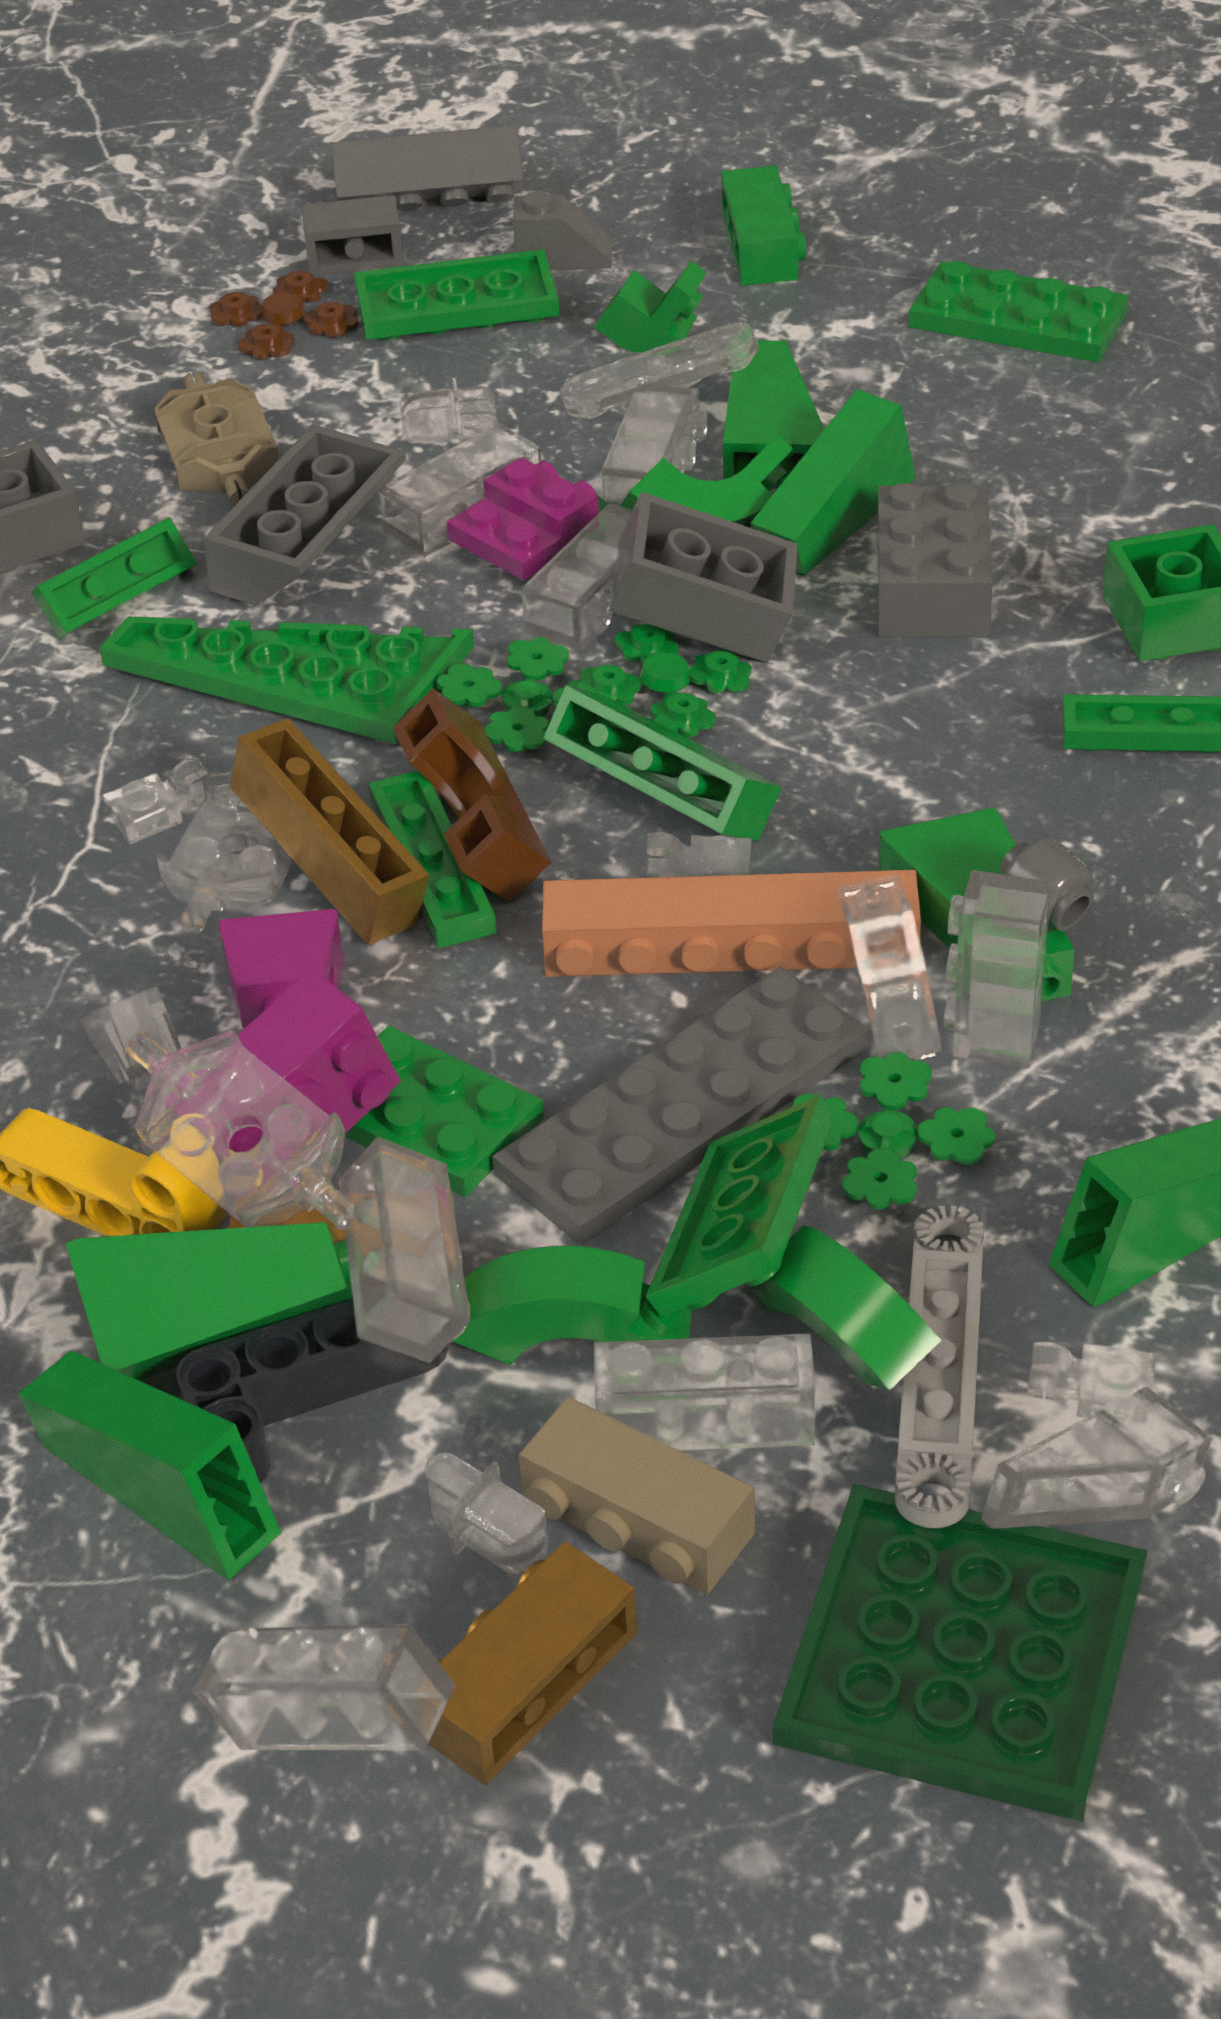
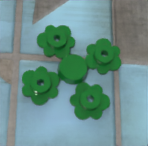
[577,624,752,737]
[437,637,580,752]
[793,1052,996,1210]

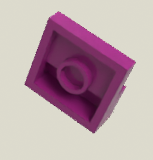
[447,457,600,581]

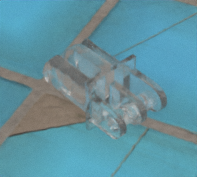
[400,378,499,449]
[425,1453,548,1577]

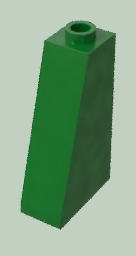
[723,340,825,488]
[751,389,916,576]
[879,807,1075,1008]
[1048,1118,1221,1307]
[65,1222,363,1380]
[18,1350,282,1580]

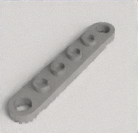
[895,1205,984,1528]

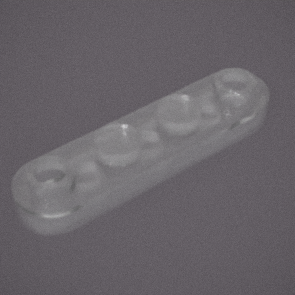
[560,322,759,419]

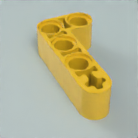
[0,1108,228,1236]

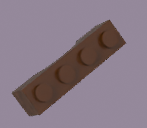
[393,689,552,902]

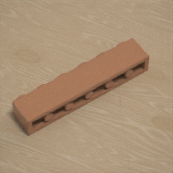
[542,870,921,977]

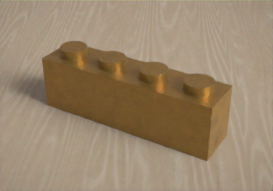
[230,718,429,946]

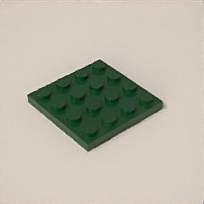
[772,1483,1148,1822]

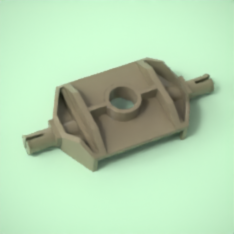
[154,372,279,507]

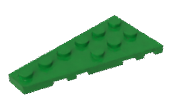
[99,616,474,745]

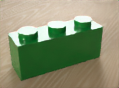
[721,165,806,286]

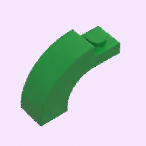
[616,435,793,527]
[750,1225,941,1390]
[448,1246,691,1372]

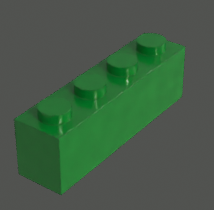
[543,685,782,841]

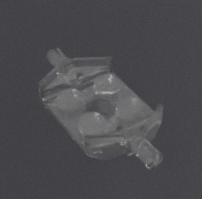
[157,770,294,932]
[125,1030,359,1230]

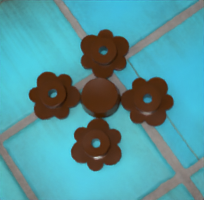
[209,271,358,359]

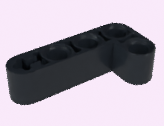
[176,1280,449,1483]

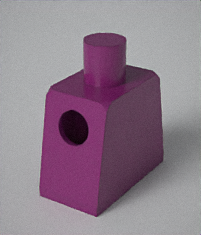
[219,909,344,1029]

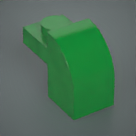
[594,261,707,356]

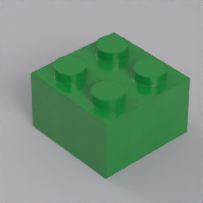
[1103,524,1221,662]

